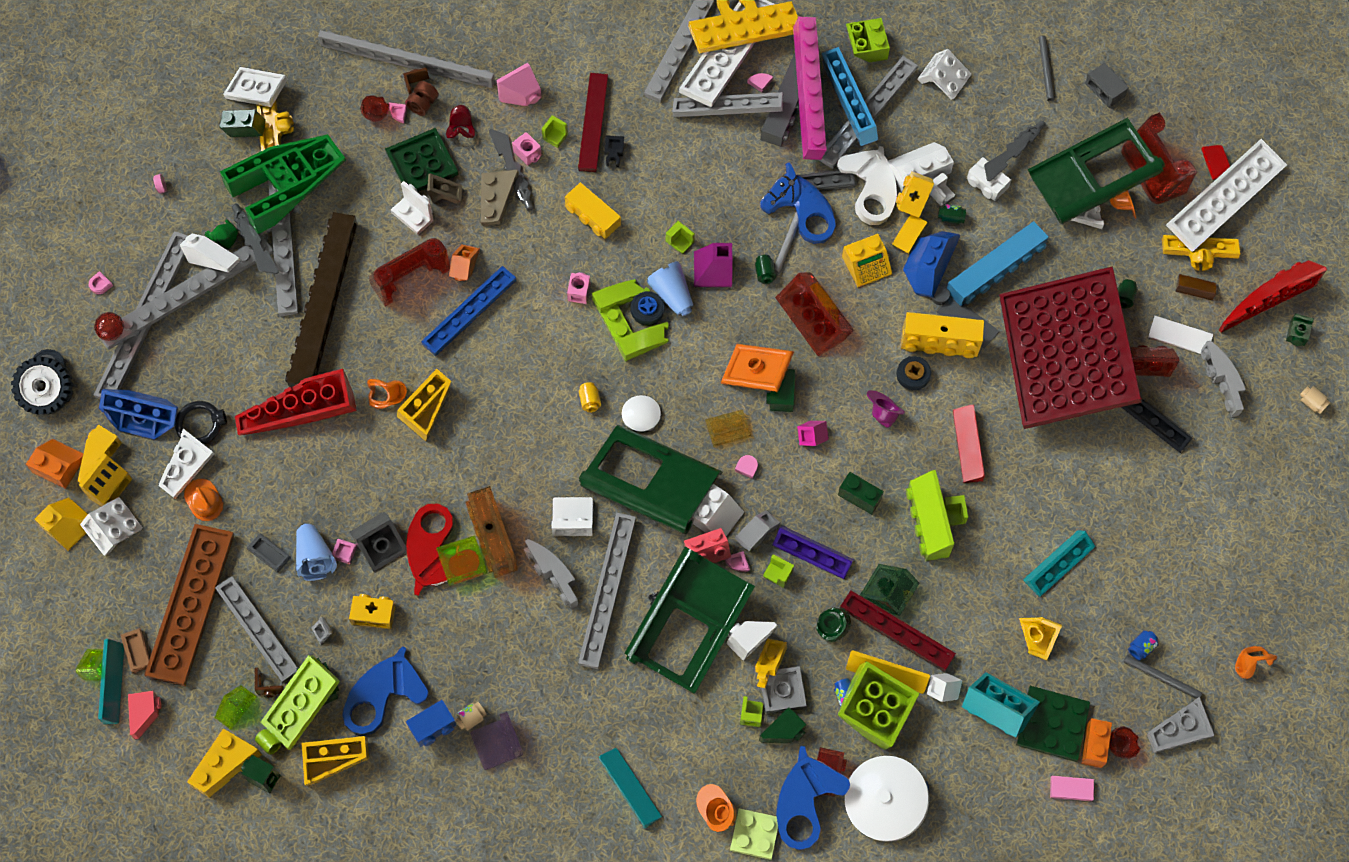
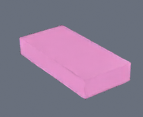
[1050,776,1094,801]

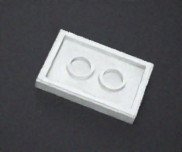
[223,67,288,107]

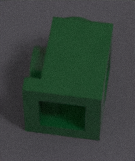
[1286,313,1314,346]

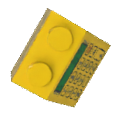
[842,234,892,287]

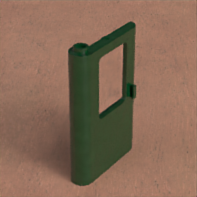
[1028,117,1165,225]
[579,425,723,535]
[624,547,755,694]

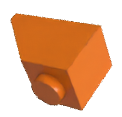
[449,244,480,281]

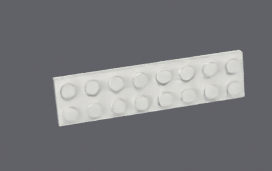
[679,0,774,107]
[1166,139,1287,252]

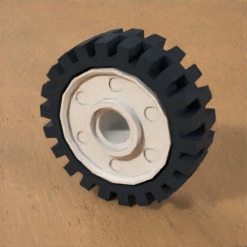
[11,357,74,415]

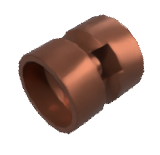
[405,81,439,116]

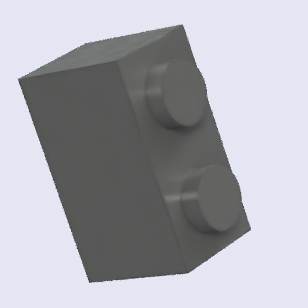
[1085,63,1129,108]

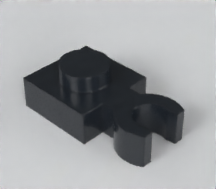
[604,135,624,167]

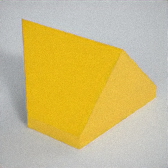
[1019,617,1062,660]

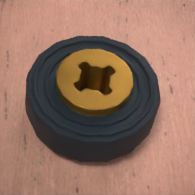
[896,356,931,391]

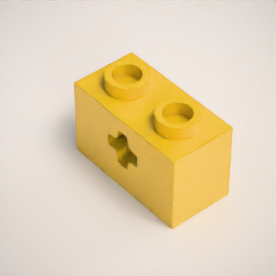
[896,171,934,217]
[349,594,396,629]

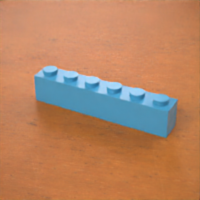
[822,47,878,146]
[947,221,1049,306]

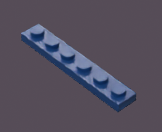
[421,266,516,356]

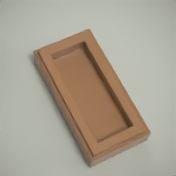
[120,628,150,674]

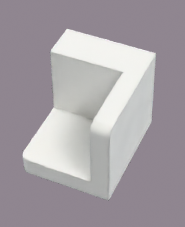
[930,173,955,206]
[927,673,962,702]

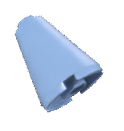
[646,261,694,316]
[296,524,337,581]

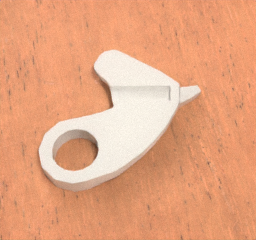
[837,146,897,225]

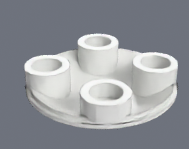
[622,395,661,432]

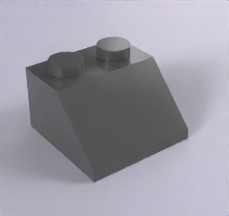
[350,512,407,572]

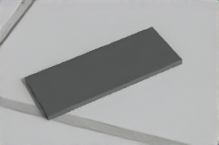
[937,297,999,348]

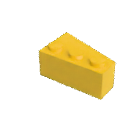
[397,369,451,441]
[187,728,262,798]
[302,736,369,786]

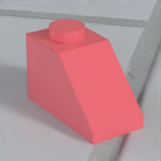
[128,691,162,739]

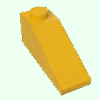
[78,425,122,484]

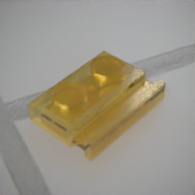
[705,409,751,447]

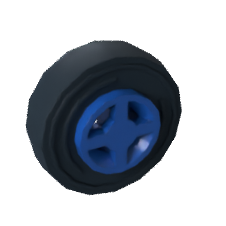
[630,291,665,325]

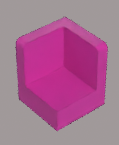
[797,421,828,446]

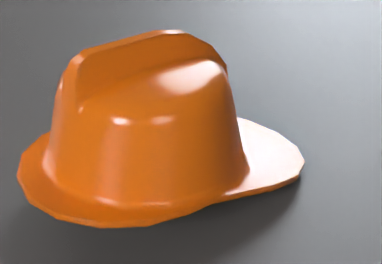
[1110,190,1136,219]
[184,479,223,521]
[696,784,737,832]

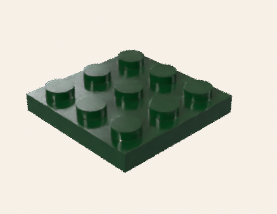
[385,128,459,192]
[1016,685,1090,762]

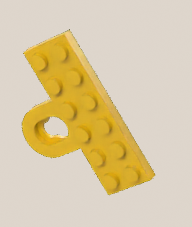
[688,0,798,54]

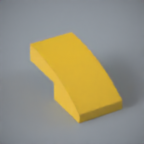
[892,214,928,254]

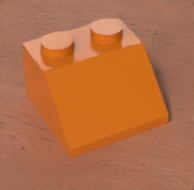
[26,439,83,489]

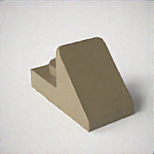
[427,174,462,204]

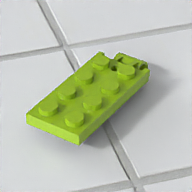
[255,655,340,755]

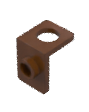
[403,68,429,95]
[255,668,285,698]

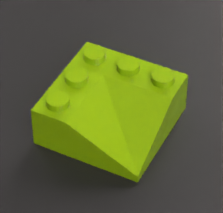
[838,661,920,750]

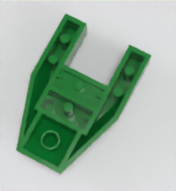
[220,134,346,234]

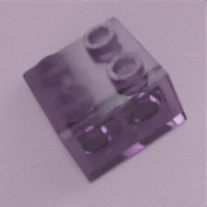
[470,712,523,770]

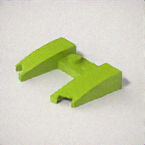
[592,279,669,362]

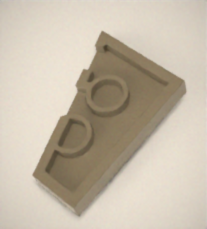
[480,170,519,226]

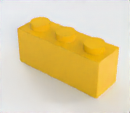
[565,182,621,239]

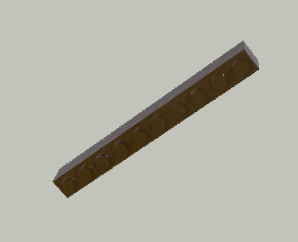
[285,212,358,387]

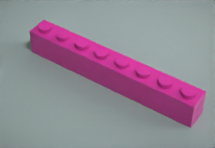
[793,17,827,160]

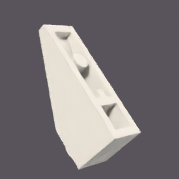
[180,233,241,272]

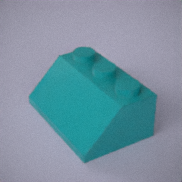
[962,672,1040,737]

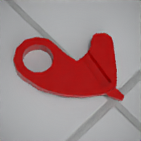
[406,503,459,596]

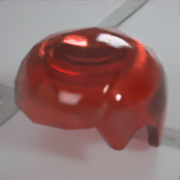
[360,95,390,122]
[94,312,125,341]
[1109,726,1141,759]

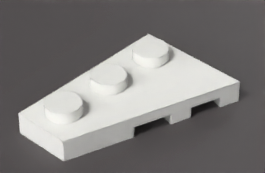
[159,429,214,499]

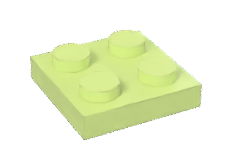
[730,808,778,860]

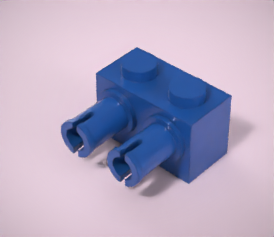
[406,700,456,747]

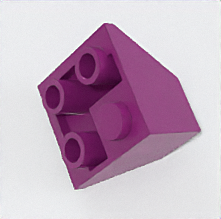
[694,243,733,287]

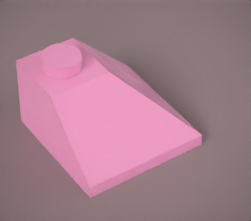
[497,63,541,106]

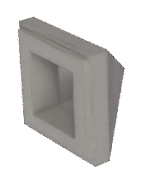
[312,617,333,645]

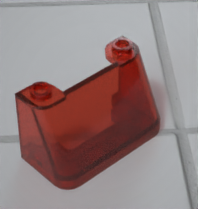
[1121,112,1197,204]
[369,238,450,307]

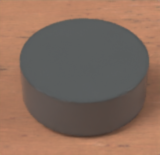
[930,285,950,305]

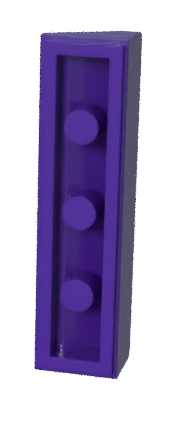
[772,526,854,579]

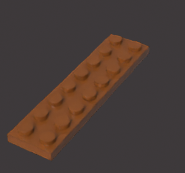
[144,524,235,686]

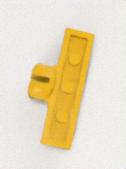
[257,100,294,151]
[1162,235,1240,271]

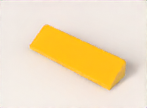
[846,650,930,694]

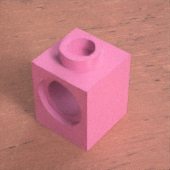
[512,132,542,166]
[567,272,590,304]

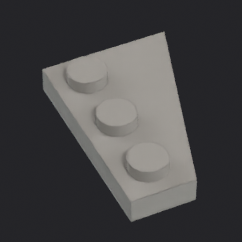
[1147,697,1214,753]

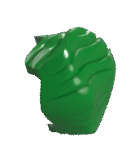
[205,220,239,250]

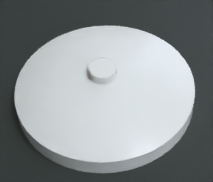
[845,756,929,842]

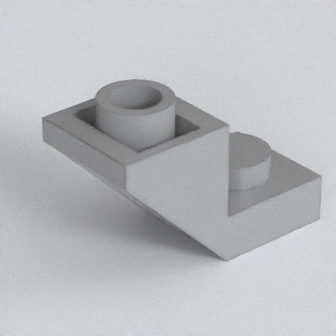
[735,510,781,551]

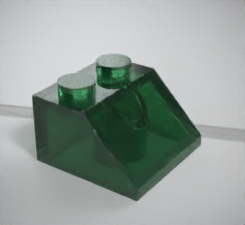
[860,564,920,616]

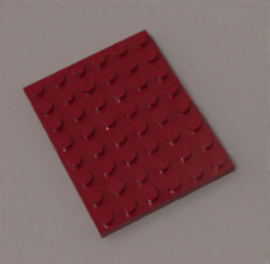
[999,266,1142,429]

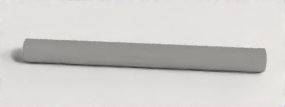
[774,212,798,274]

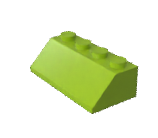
[906,470,954,561]

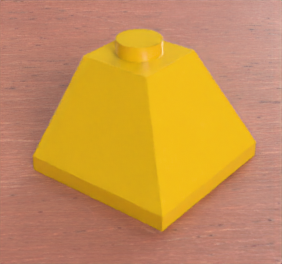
[34,497,88,551]

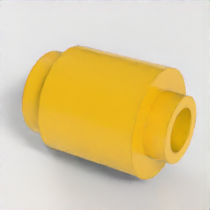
[579,382,601,413]

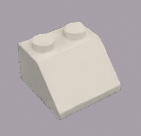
[693,484,744,537]
[726,621,777,661]

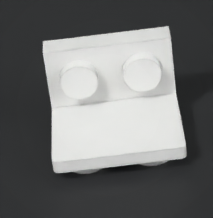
[918,49,971,100]
[391,181,434,235]
[80,497,143,556]
[552,497,593,536]

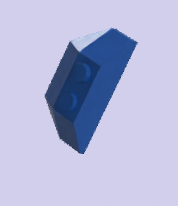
[903,231,960,298]
[99,389,178,439]

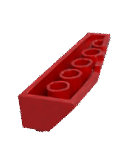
[1219,260,1327,333]
[235,369,357,436]

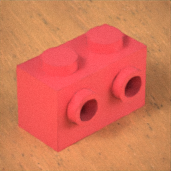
[684,528,731,563]

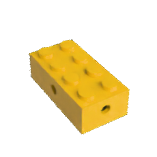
[901,312,984,358]

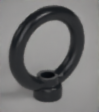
[175,401,227,444]

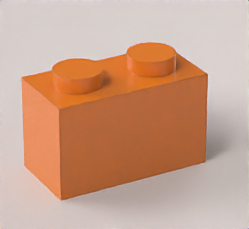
[1081,718,1112,768]

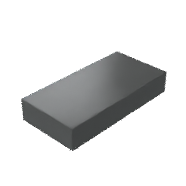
[247,533,291,573]

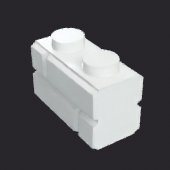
[967,157,1011,201]

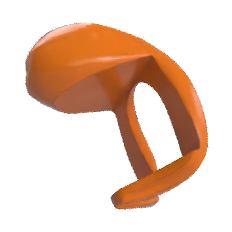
[367,379,407,409]
[1235,646,1277,679]

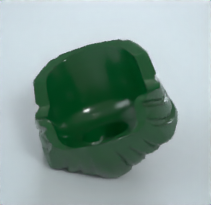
[816,607,851,642]

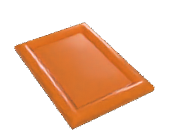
[721,344,794,392]

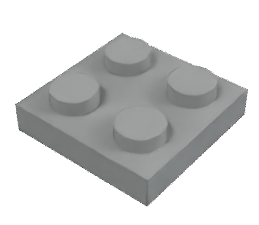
[761,666,807,714]

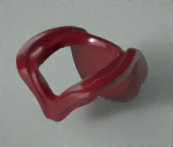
[446,105,475,138]

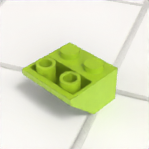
[846,18,890,63]

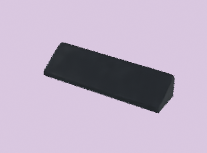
[1121,397,1194,453]

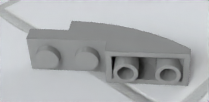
[1201,341,1246,417]
[523,539,578,609]

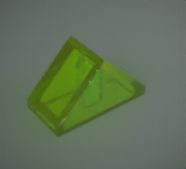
[75,649,103,681]
[214,685,257,730]

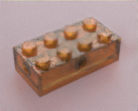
[465,486,518,578]

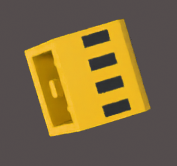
[79,454,132,507]

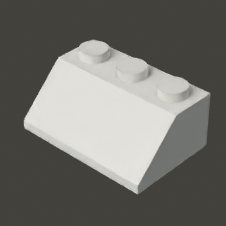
[888,142,954,193]

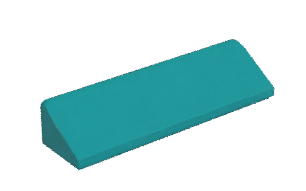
[1023,530,1096,597]
[98,639,124,724]
[599,748,662,829]

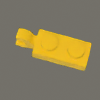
[755,638,787,688]

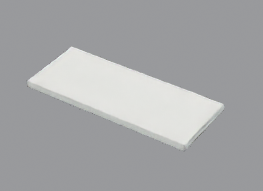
[1148,316,1213,354]

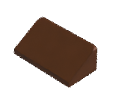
[1175,274,1216,301]

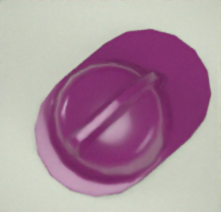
[867,390,905,427]

